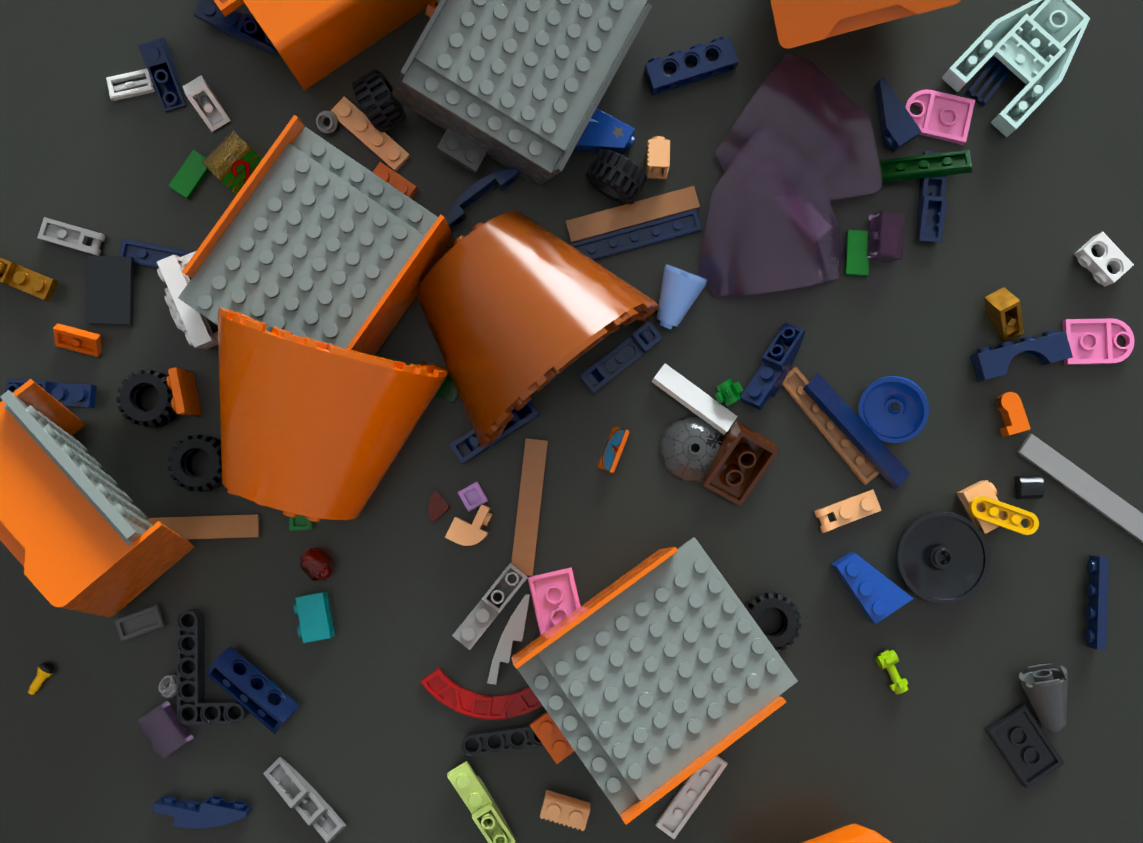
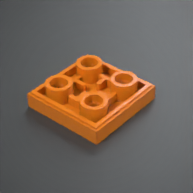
[167,367,202,417]

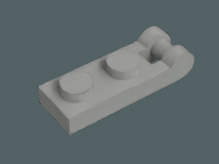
[37,217,106,256]

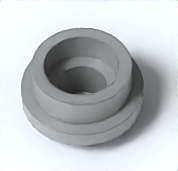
[316,111,338,133]
[158,675,177,698]

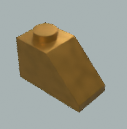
[984,287,1024,343]

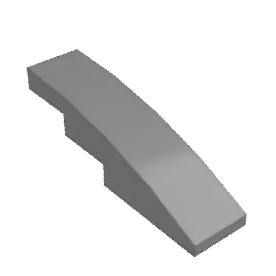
[487,593,530,685]
[263,757,347,843]

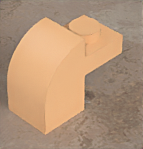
[445,504,493,546]

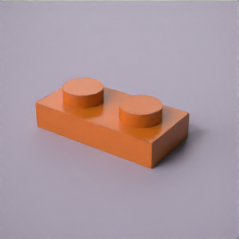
[53,323,102,357]

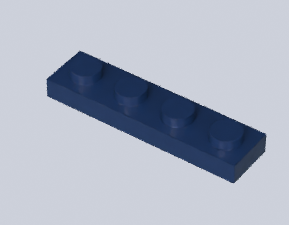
[1085,556,1109,650]

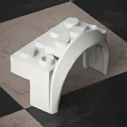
[157,251,219,350]

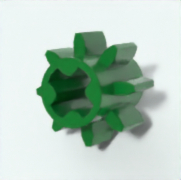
[714,379,743,406]

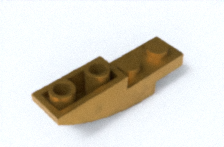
[0,258,58,302]

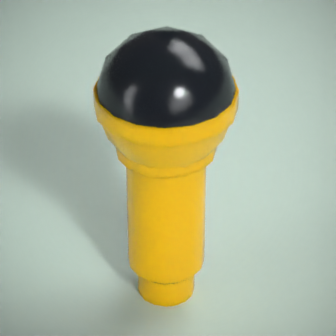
[28,662,54,695]

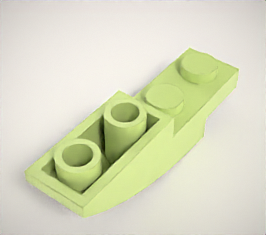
[447,761,516,843]

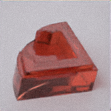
[428,490,451,522]

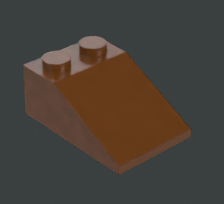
[703,421,779,506]

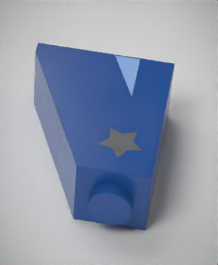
[573,108,636,154]

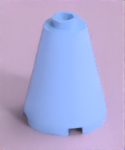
[657,264,707,329]

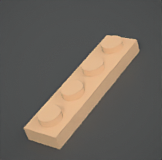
[331,96,410,172]

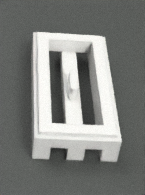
[106,69,156,101]

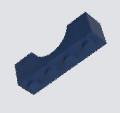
[970,329,1073,382]

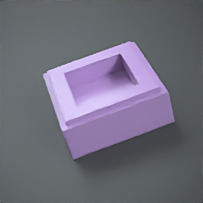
[458,481,488,512]

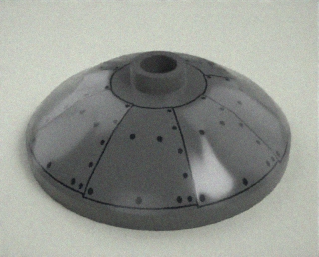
[659,415,725,483]

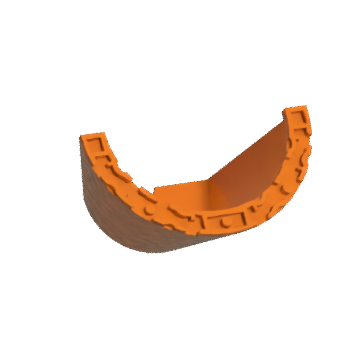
[218,307,448,522]

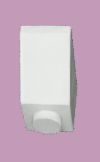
[183,75,231,132]

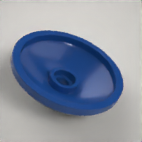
[858,376,929,443]

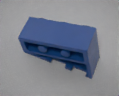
[831,552,914,624]

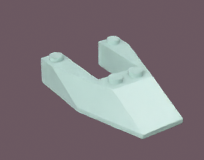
[942,0,1090,137]

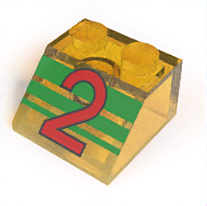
[202,131,262,195]

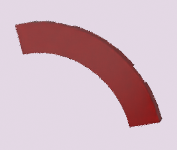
[421,667,543,720]

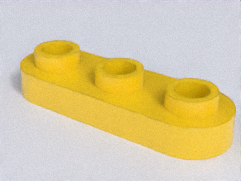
[968,496,1039,535]

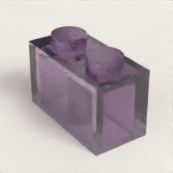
[867,210,905,262]
[138,701,193,759]

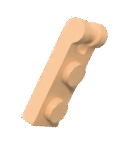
[814,489,882,533]

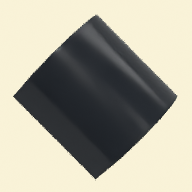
[1015,476,1045,499]

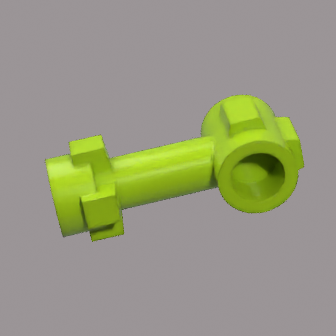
[875,650,908,694]

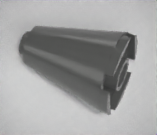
[1019,664,1068,732]

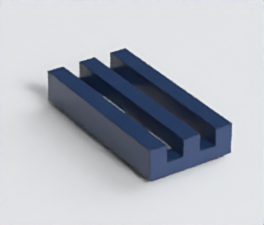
[966,57,1012,106]

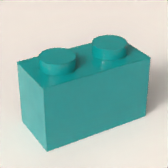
[293,591,335,643]

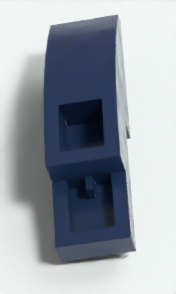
[194,0,278,55]
[740,322,805,411]
[5,379,97,408]
[152,796,253,829]

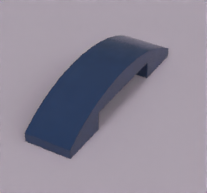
[446,168,520,230]
[579,321,663,393]

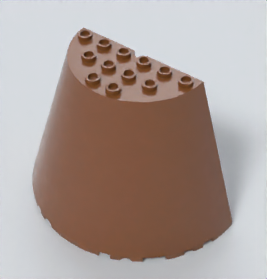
[417,211,659,449]

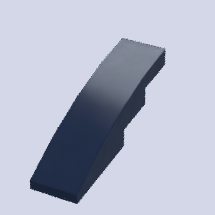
[918,151,947,243]

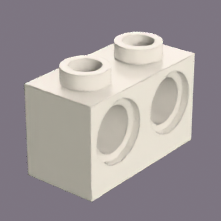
[1074,232,1134,287]

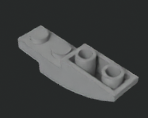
[452,563,528,650]

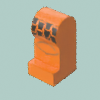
[995,392,1031,437]

